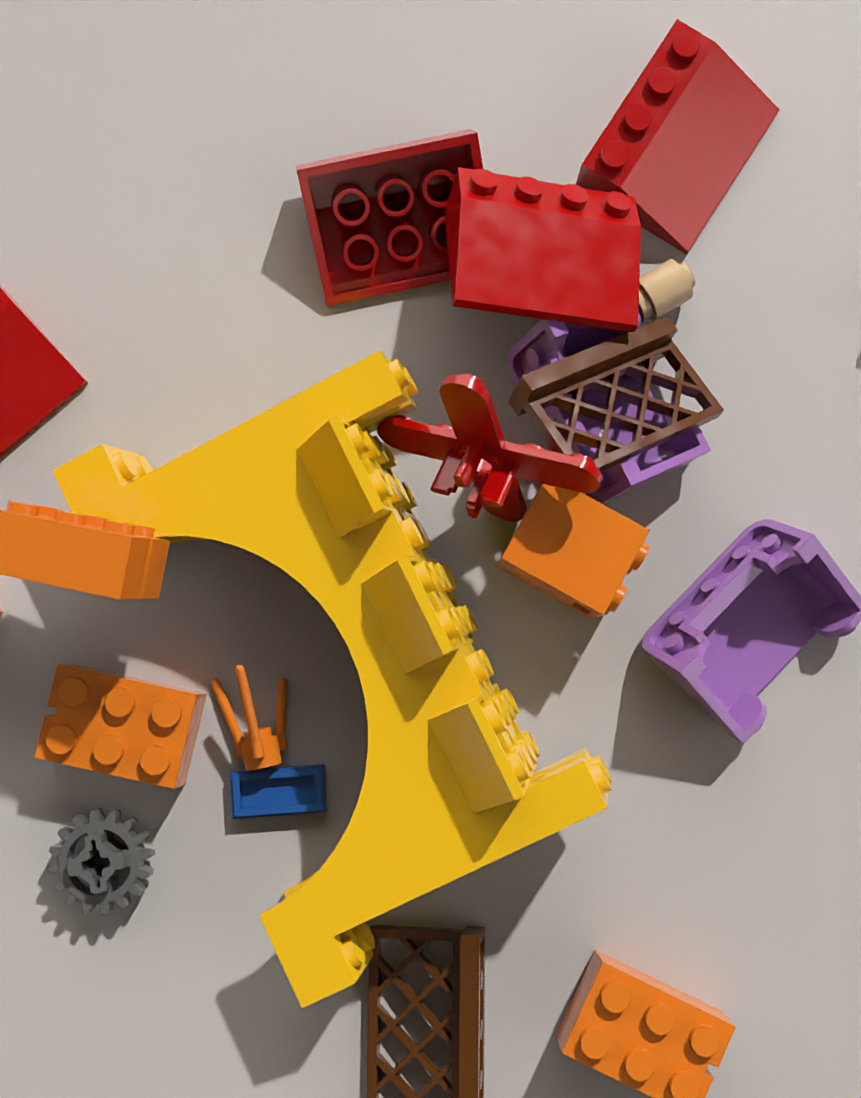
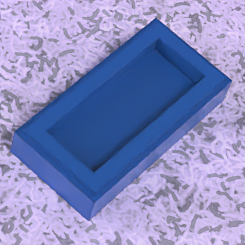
[230,764,327,819]

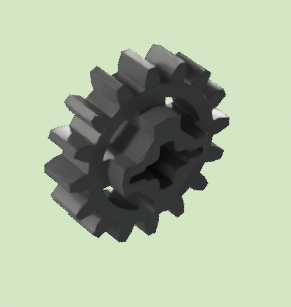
[47,808,155,915]

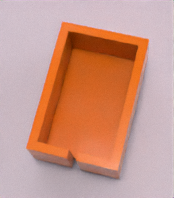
[0,500,170,600]
[34,664,207,789]
[555,949,736,1098]

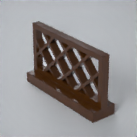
[508,316,724,472]
[367,925,485,1098]

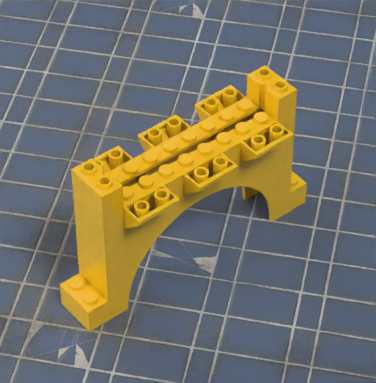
[52,350,612,1008]

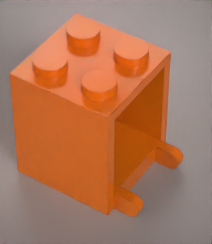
[496,484,650,620]

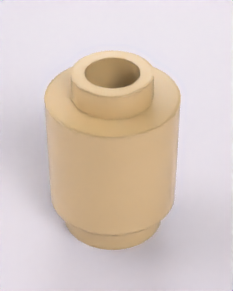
[638,259,695,322]

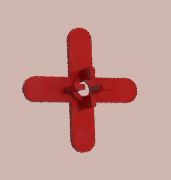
[377,373,602,522]

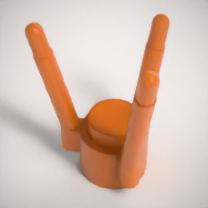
[211,665,288,770]

